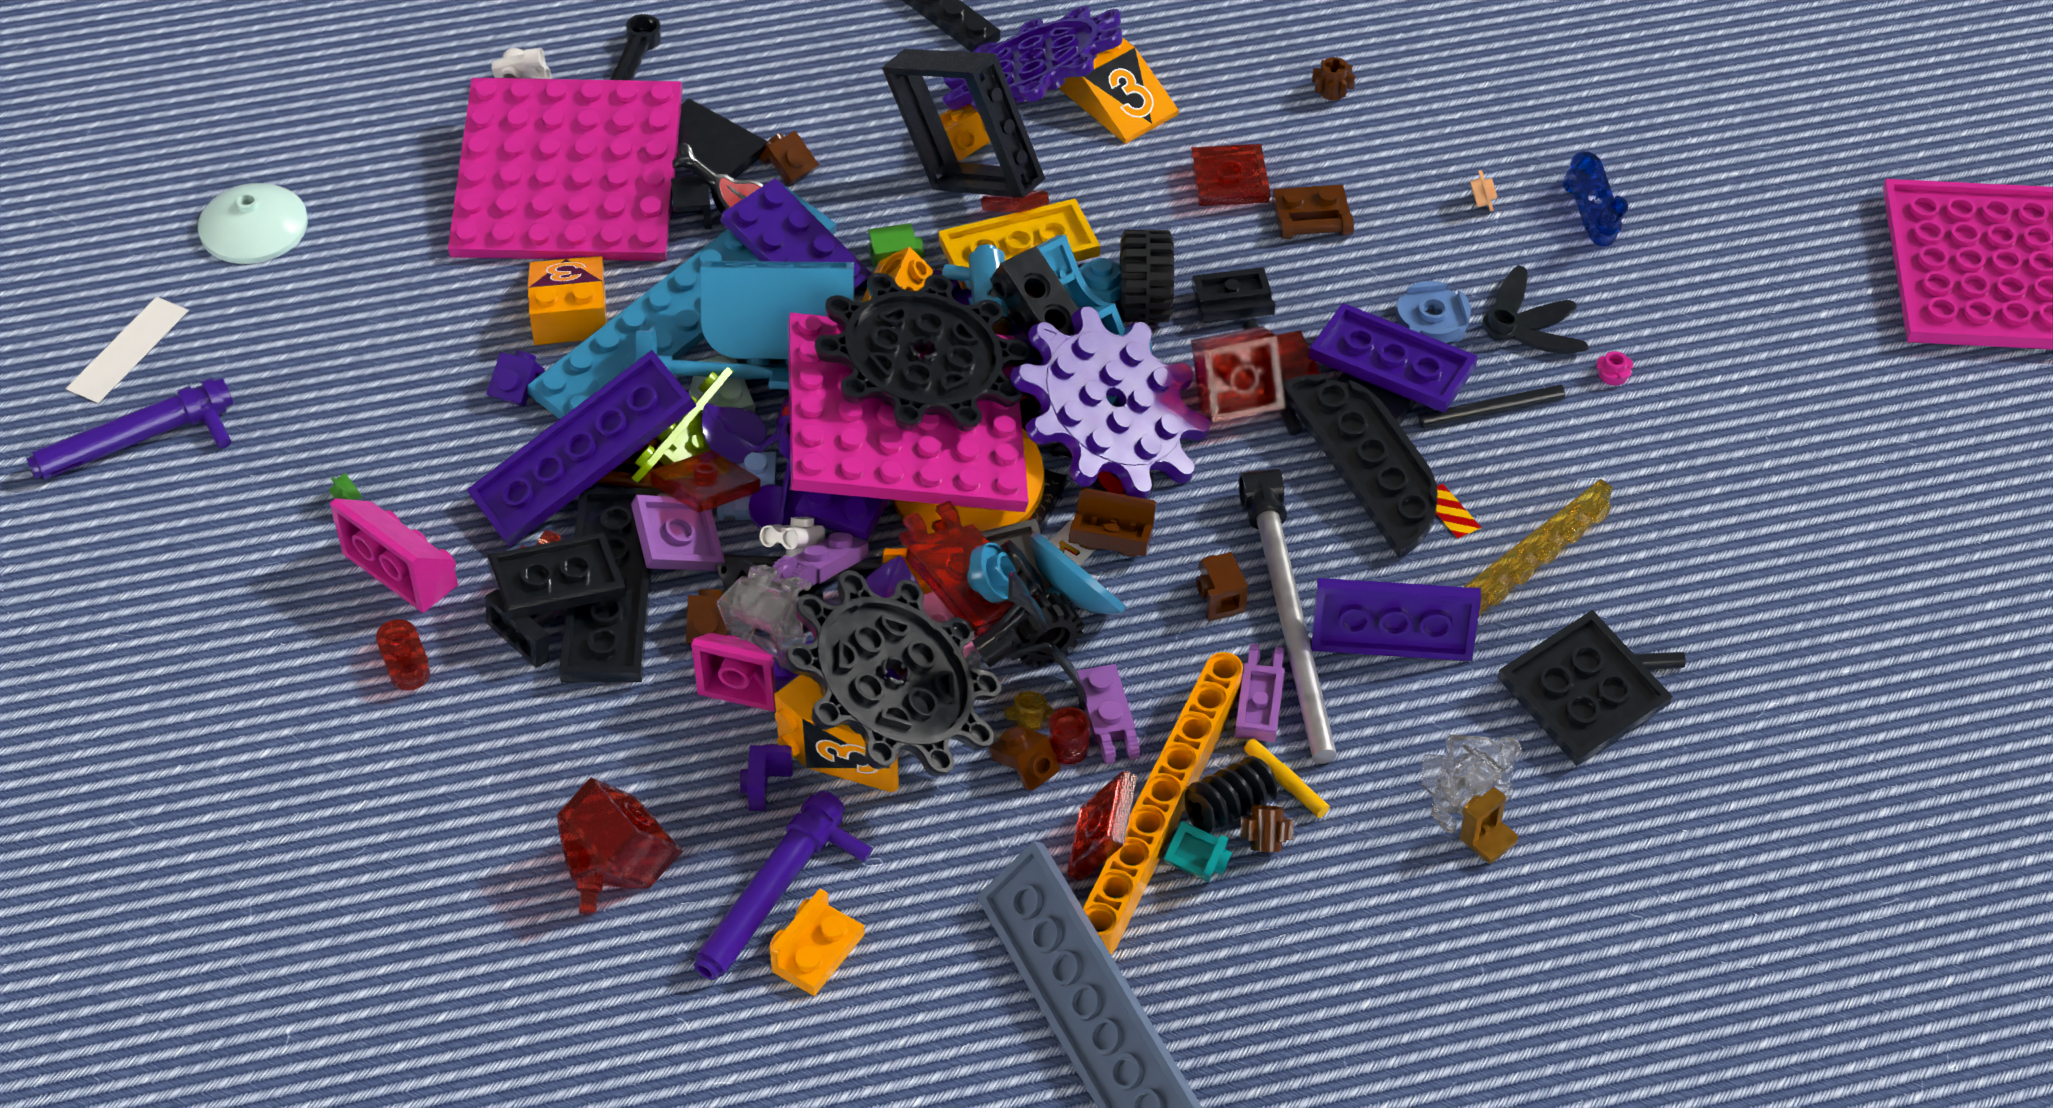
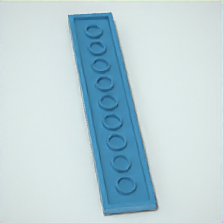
[528,185,837,419]

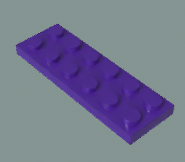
[466,350,697,547]

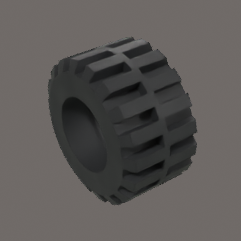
[1119,230,1174,322]

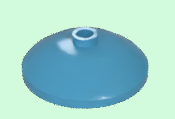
[1030,530,1127,615]

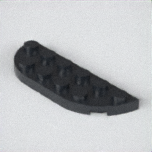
[1280,374,1438,558]

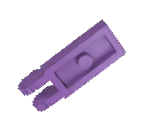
[771,532,868,590]
[1235,643,1285,742]
[1077,664,1140,765]

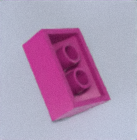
[330,498,458,613]

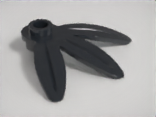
[1482,265,1589,353]

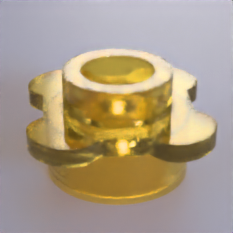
[1005,691,1054,731]

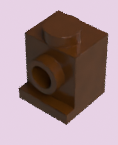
[1196,552,1248,621]

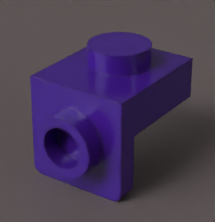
[486,350,545,407]
[740,744,793,811]

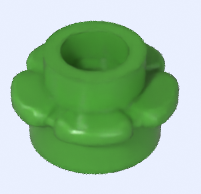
[328,473,363,500]

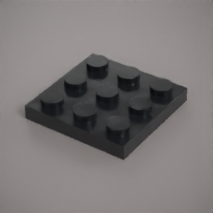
[1497,610,1673,766]

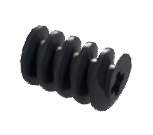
[1185,756,1278,834]

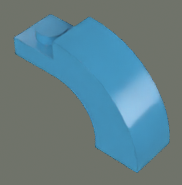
[1037,235,1125,336]

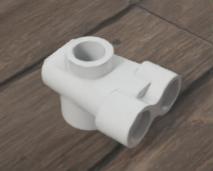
[492,48,552,79]
[760,517,825,557]

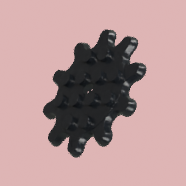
[814,273,1031,432]
[785,570,1001,777]

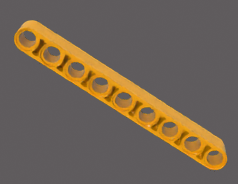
[1083,652,1243,955]

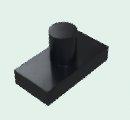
[485,590,555,668]

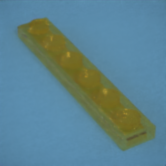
[1464,479,1613,616]

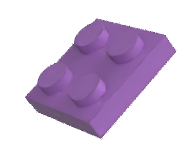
[631,495,725,571]

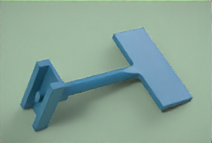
[635,325,789,390]

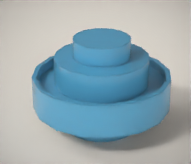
[1079,258,1121,303]
[967,543,1017,603]

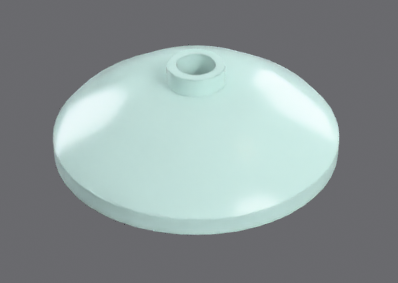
[198,183,308,264]

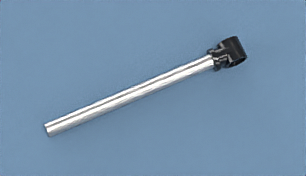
[1238,469,1337,764]

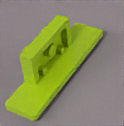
[632,366,733,483]

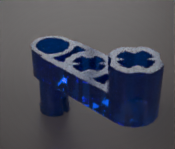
[1562,152,1629,247]

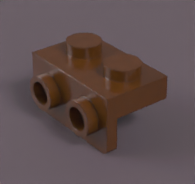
[1068,488,1157,557]

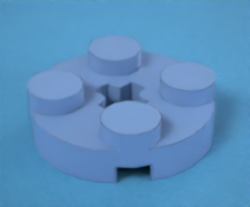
[1396,281,1471,343]

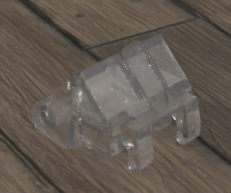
[716,565,811,670]
[1422,734,1522,834]

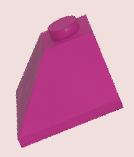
[691,633,776,712]

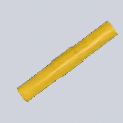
[1244,738,1330,818]

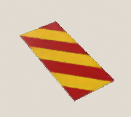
[1436,484,1482,539]

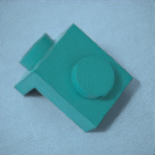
[1163,821,1232,883]

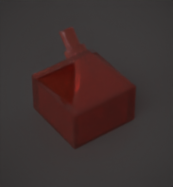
[1191,326,1285,423]
[557,777,683,915]

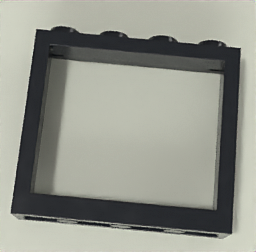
[881,49,1045,198]

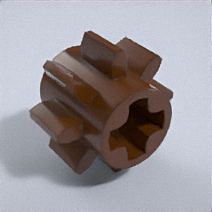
[1312,57,1356,100]
[1240,805,1294,852]

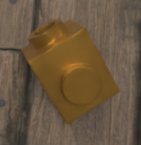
[1459,787,1518,863]

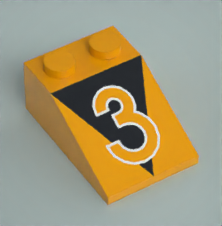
[1059,37,1179,144]
[528,256,607,345]
[774,675,899,793]

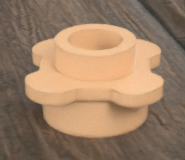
[1470,170,1497,212]

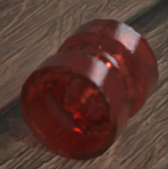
[1049,707,1090,764]

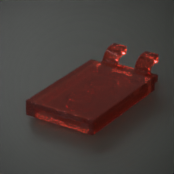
[899,501,1038,638]

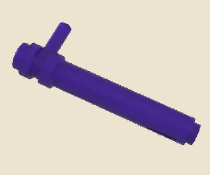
[26,377,234,480]
[694,790,873,980]

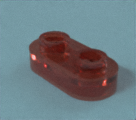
[376,619,431,690]

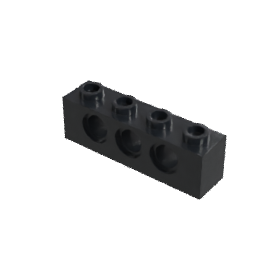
[990,246,1078,361]

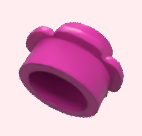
[1596,351,1634,386]

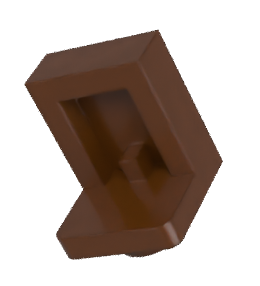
[759,130,819,186]
[686,589,732,645]
[988,725,1060,791]

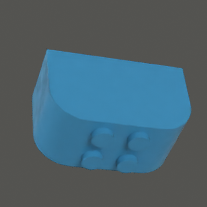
[700,261,854,365]

